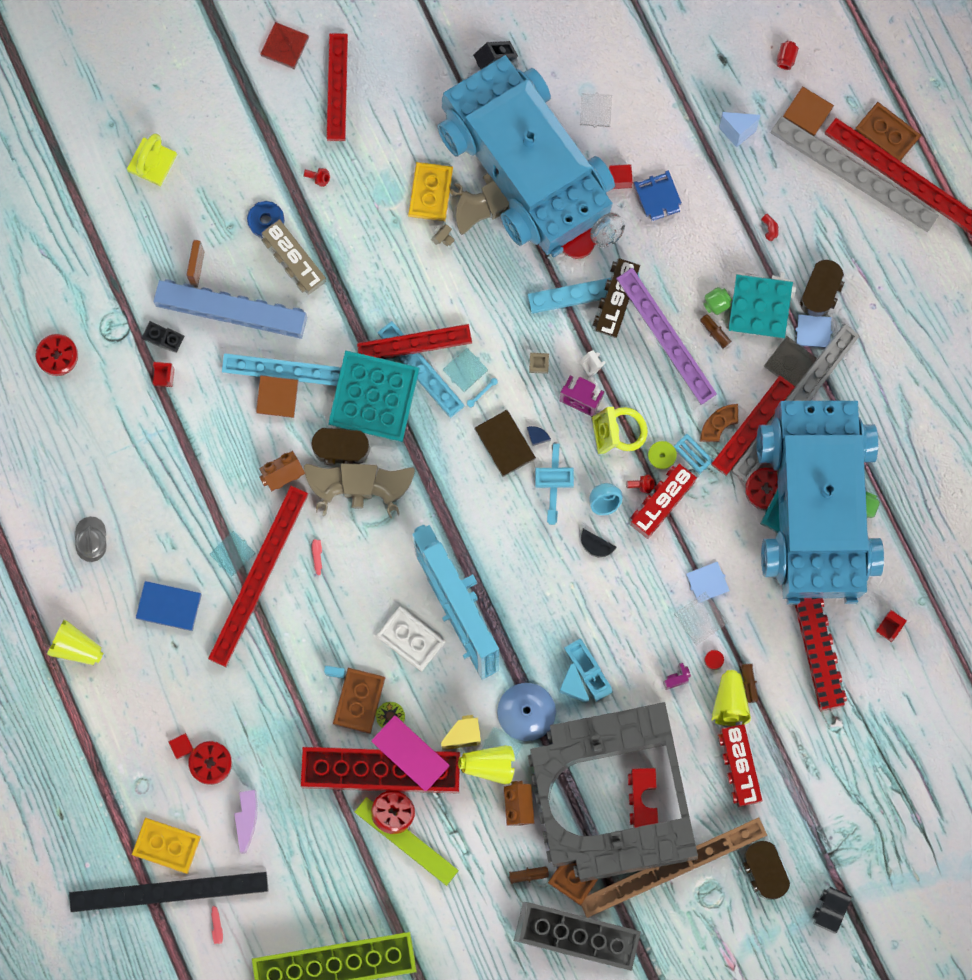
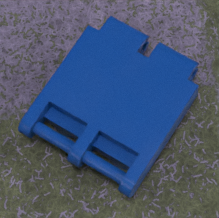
[633,170,682,221]

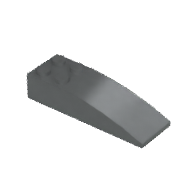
[513,902,641,971]

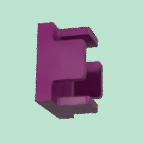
[559,375,605,417]

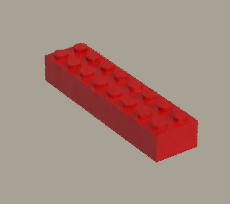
[301,747,461,794]

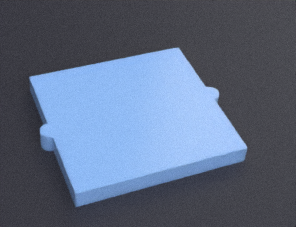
[795,315,833,348]
[686,562,730,603]

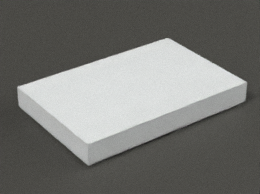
[376,606,446,672]

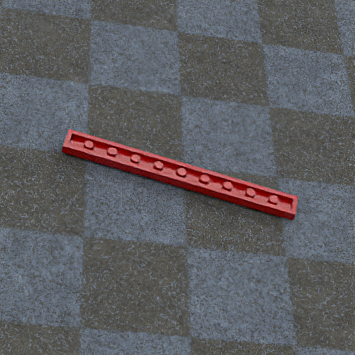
[825,118,972,235]
[208,486,309,668]

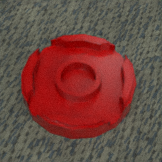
[561,228,596,259]

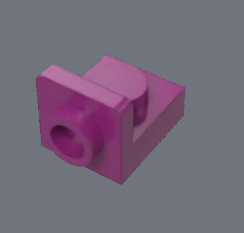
[663,662,691,690]

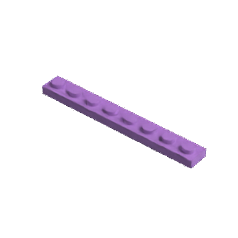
[616,268,717,405]

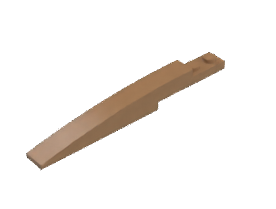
[581,817,767,918]

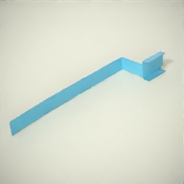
[547,444,560,525]

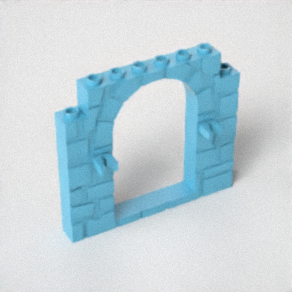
[412,525,499,680]

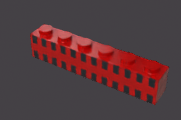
[795,598,847,712]

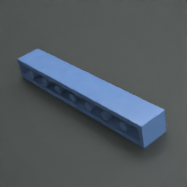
[153,279,307,339]

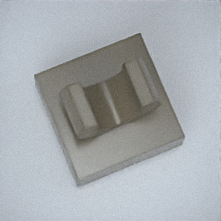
[431,224,455,247]
[529,353,549,374]

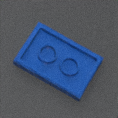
[136,581,202,631]

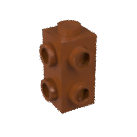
[259,451,305,492]
[504,781,535,826]

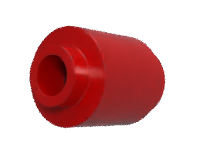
[776,41,799,70]

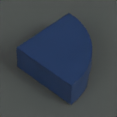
[527,426,551,446]

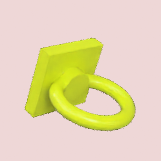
[127,133,177,187]
[592,407,648,454]

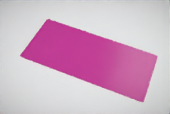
[371,716,449,791]

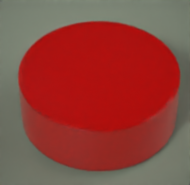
[704,650,724,670]

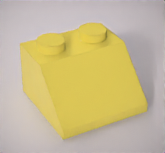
[441,715,481,750]

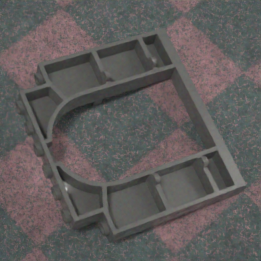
[528,702,698,882]

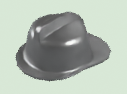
[75,516,107,562]

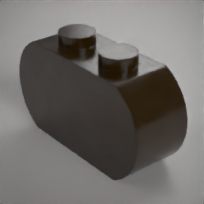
[800,260,845,317]
[311,428,370,465]
[742,841,790,900]

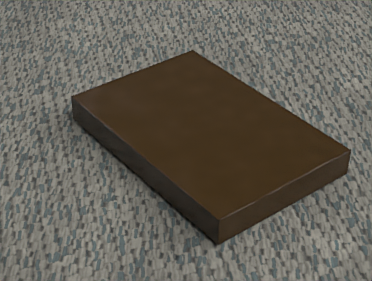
[474,410,536,477]

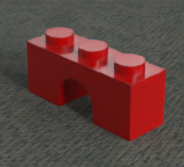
[628,768,658,828]

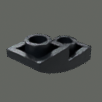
[141,321,185,353]

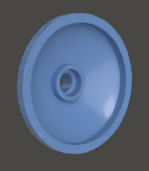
[497,683,556,741]

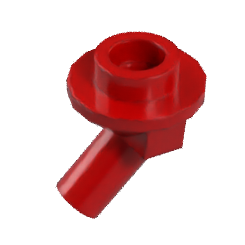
[303,168,330,187]
[626,475,654,494]

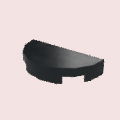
[581,528,617,558]

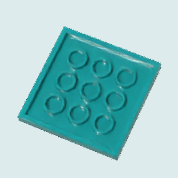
[328,350,420,442]

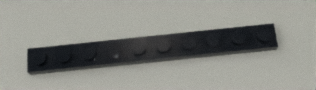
[69,872,269,912]

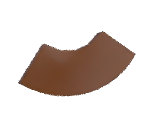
[700,404,738,442]

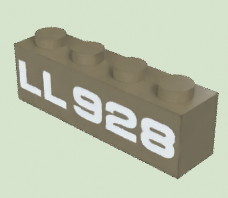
[261,219,326,295]

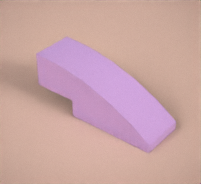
[234,790,258,854]

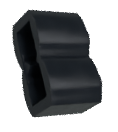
[812,886,852,934]

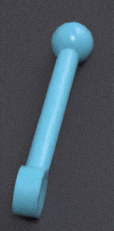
[467,378,498,408]

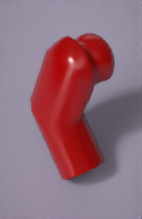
[761,213,779,241]

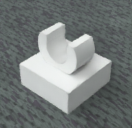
[579,350,606,377]

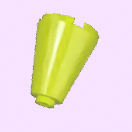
[47,620,104,665]
[711,670,751,726]
[458,745,515,785]

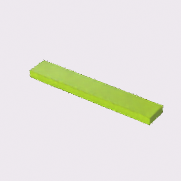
[354,797,459,886]

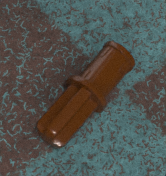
[700,314,732,349]
[740,664,758,703]
[509,866,549,884]

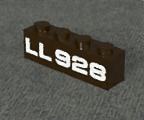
[592,258,641,338]

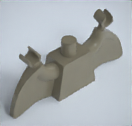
[450,173,510,235]
[304,464,415,518]

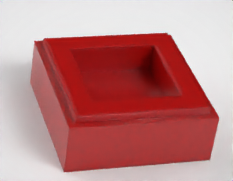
[168,733,194,760]

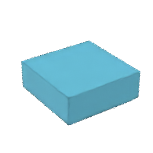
[324,666,346,678]

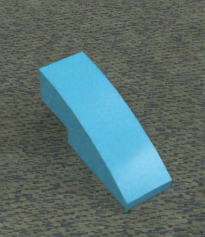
[564,638,613,702]

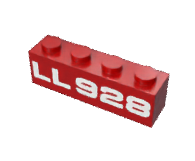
[630,463,697,539]
[718,724,763,807]

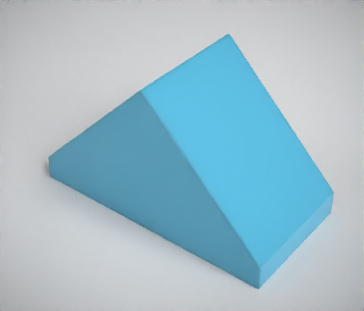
[560,663,589,703]

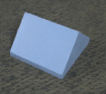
[719,112,760,147]

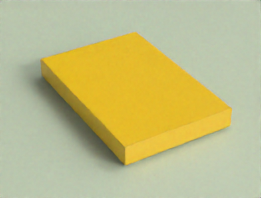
[408,162,453,222]
[132,817,201,874]

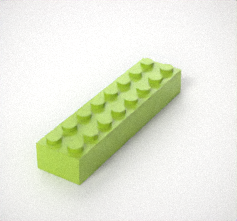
[252,932,417,980]

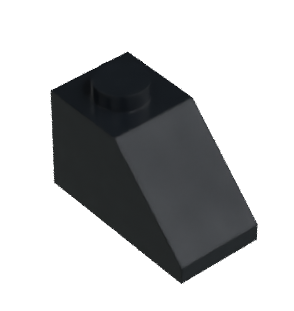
[473,41,518,69]

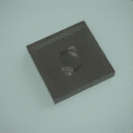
[764,336,817,387]

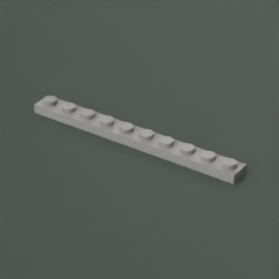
[770,116,939,232]
[731,324,860,483]

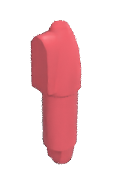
[312,539,322,575]
[211,906,223,944]

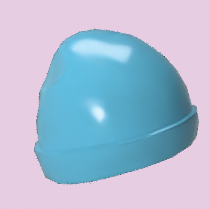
[589,483,623,515]

